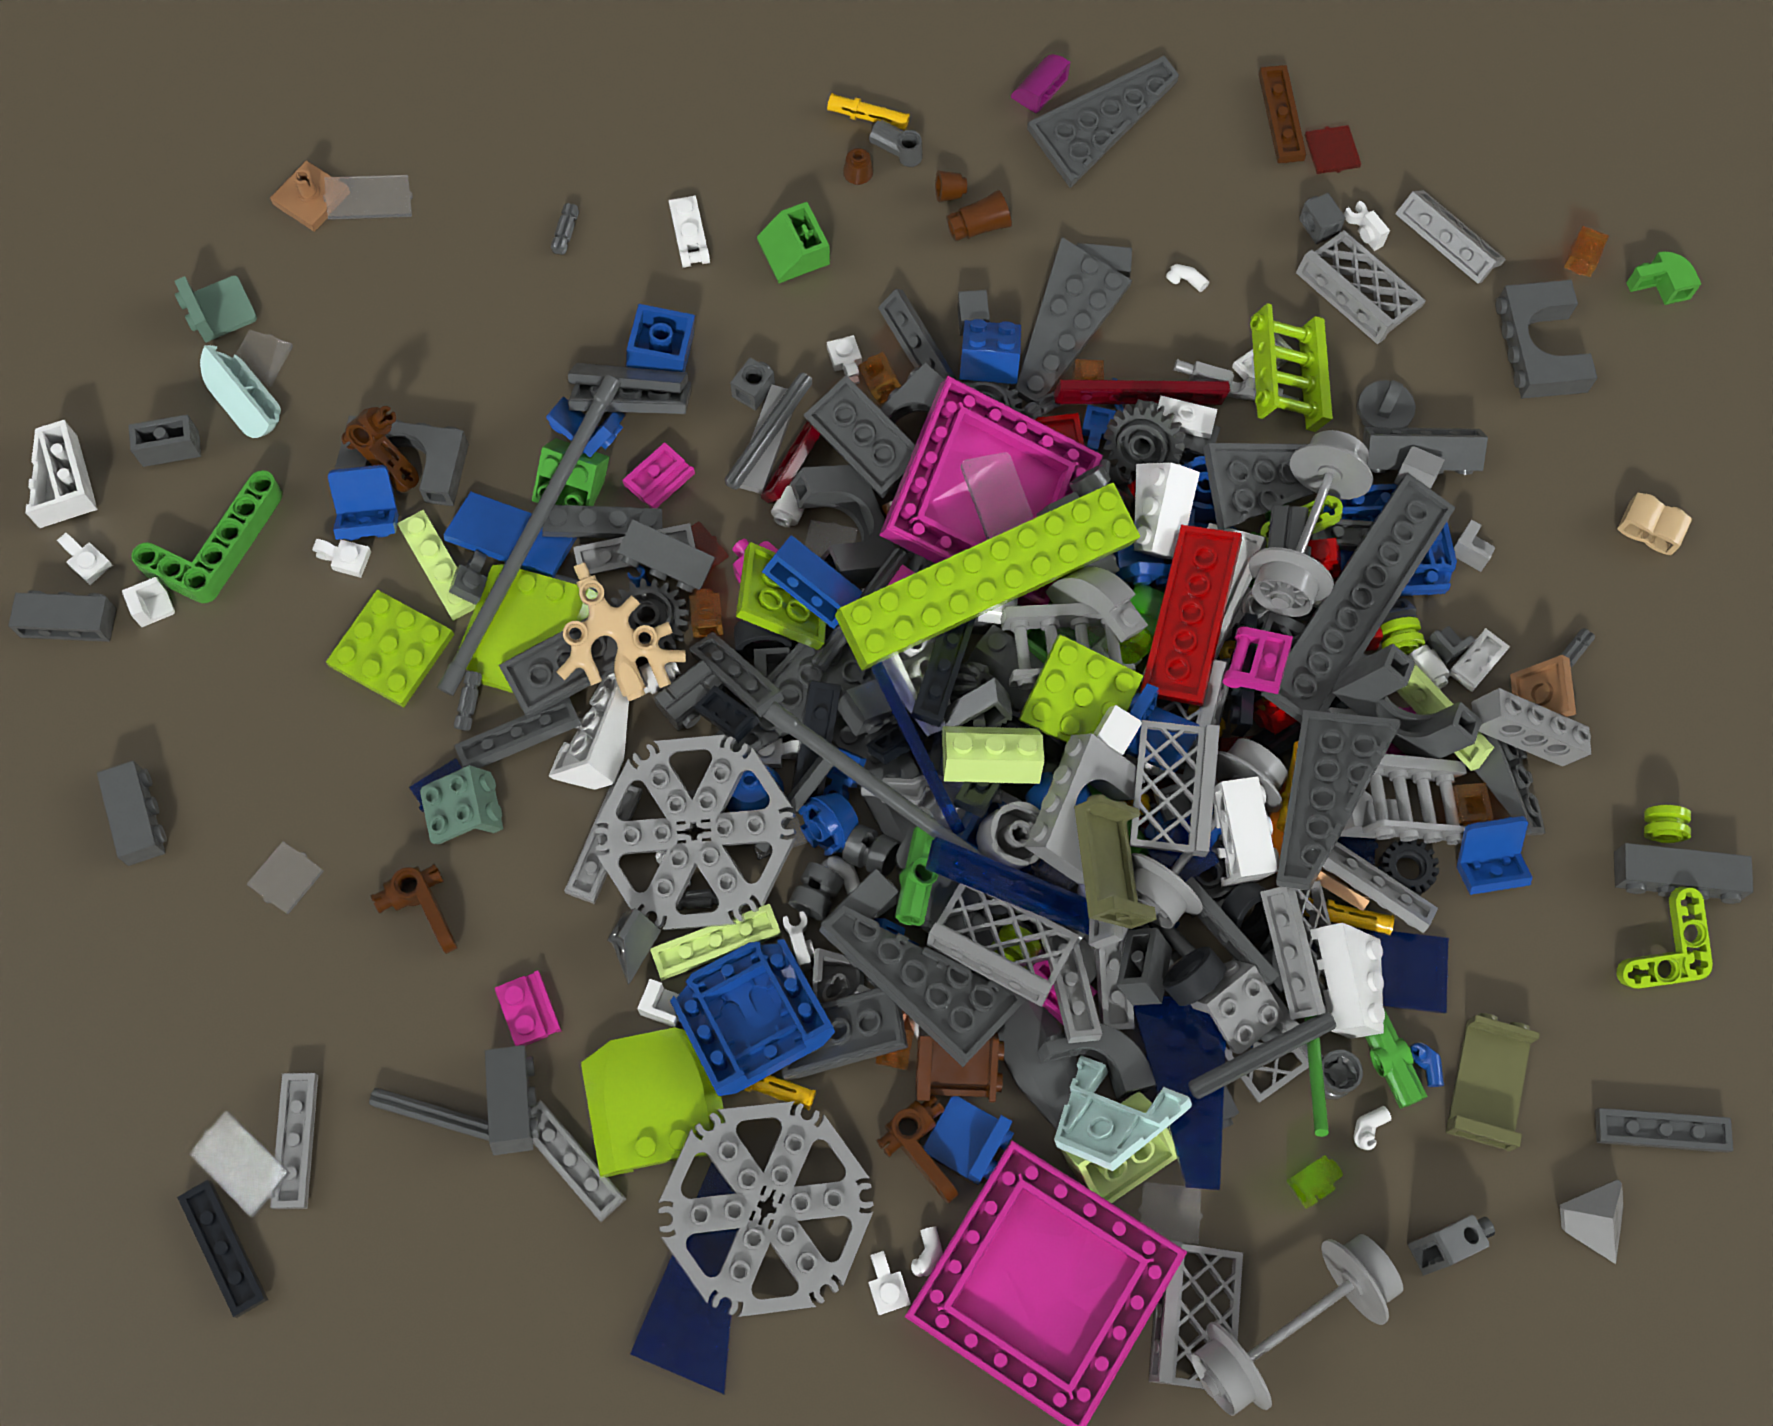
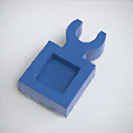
[823,747,867,801]

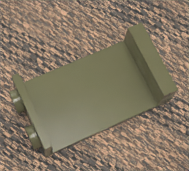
[1446,1013,1540,1151]

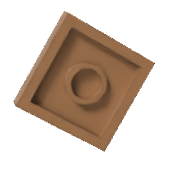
[270,160,351,232]
[1510,655,1576,717]

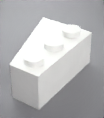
[25,419,98,528]
[1134,462,1200,560]
[1213,776,1280,887]
[1310,922,1385,1039]

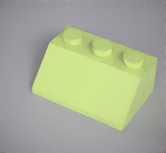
[942,726,1044,784]
[1061,1091,1180,1203]

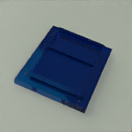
[1354,927,1449,1014]

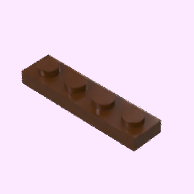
[1258,65,1307,163]

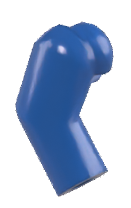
[1410,1042,1444,1087]

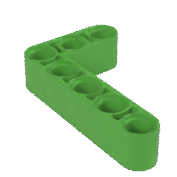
[132,470,283,603]

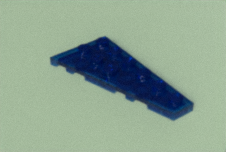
[1133,996,1226,1190]
[630,1162,738,1395]

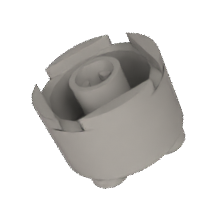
[977,801,1040,872]

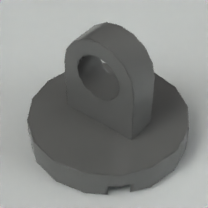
[1356,380,1416,428]

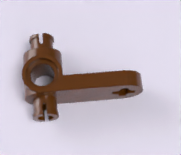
[341,406,419,492]
[370,864,458,954]
[876,1094,959,1204]

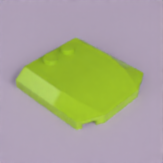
[457,564,598,693]
[581,1027,724,1178]

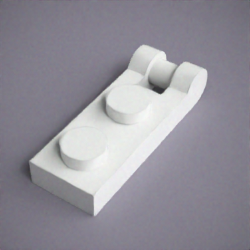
[669,195,710,268]

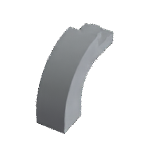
[1045,567,1148,643]

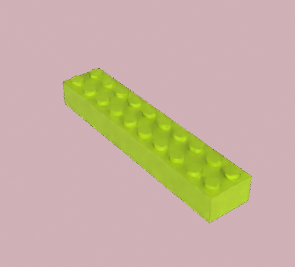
[835,482,1141,671]

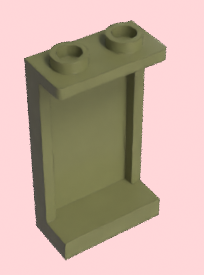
[1074,795,1157,929]

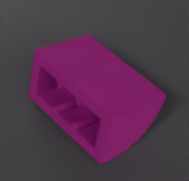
[1011,54,1071,114]

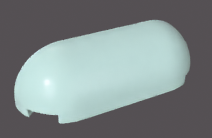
[200,345,281,438]

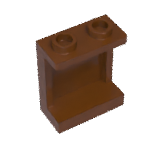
[915,1027,1004,1102]

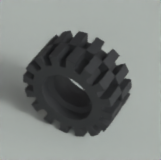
[1378,840,1440,896]

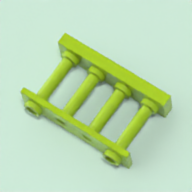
[1250,303,1333,432]

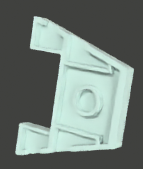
[1054,1055,1192,1171]

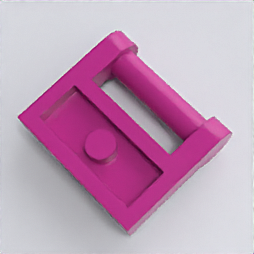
[1223,627,1293,694]

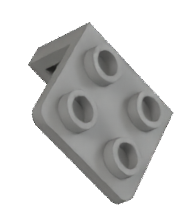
[1191,960,1283,1054]

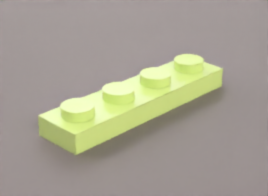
[397,510,476,621]
[1397,664,1494,771]
[650,904,781,981]

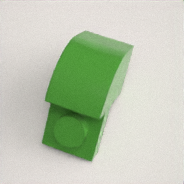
[1626,252,1701,305]

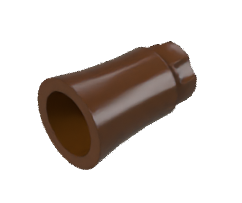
[946,190,1012,241]

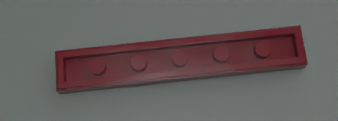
[1054,380,1230,405]

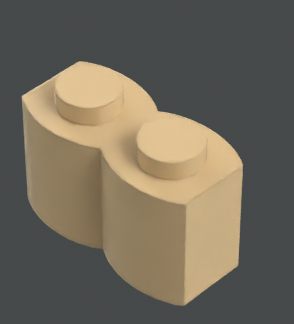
[1617,493,1692,555]

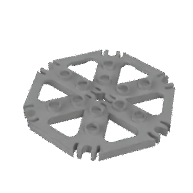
[595,734,796,930]
[658,1101,874,1317]

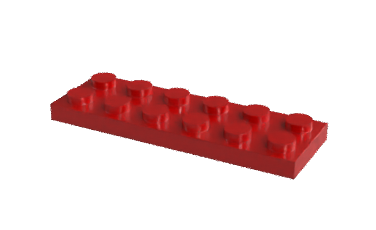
[1140,525,1242,706]

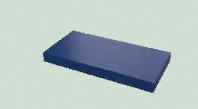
[443,491,577,578]

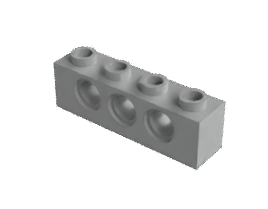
[1471,688,1591,767]

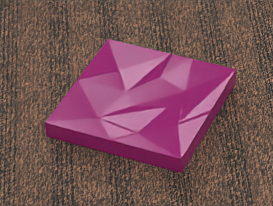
[879,376,1103,606]
[905,1141,1187,1426]

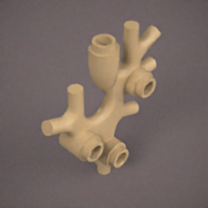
[556,562,686,701]

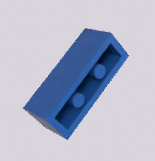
[762,535,863,629]

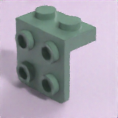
[174,276,257,343]
[420,765,504,844]

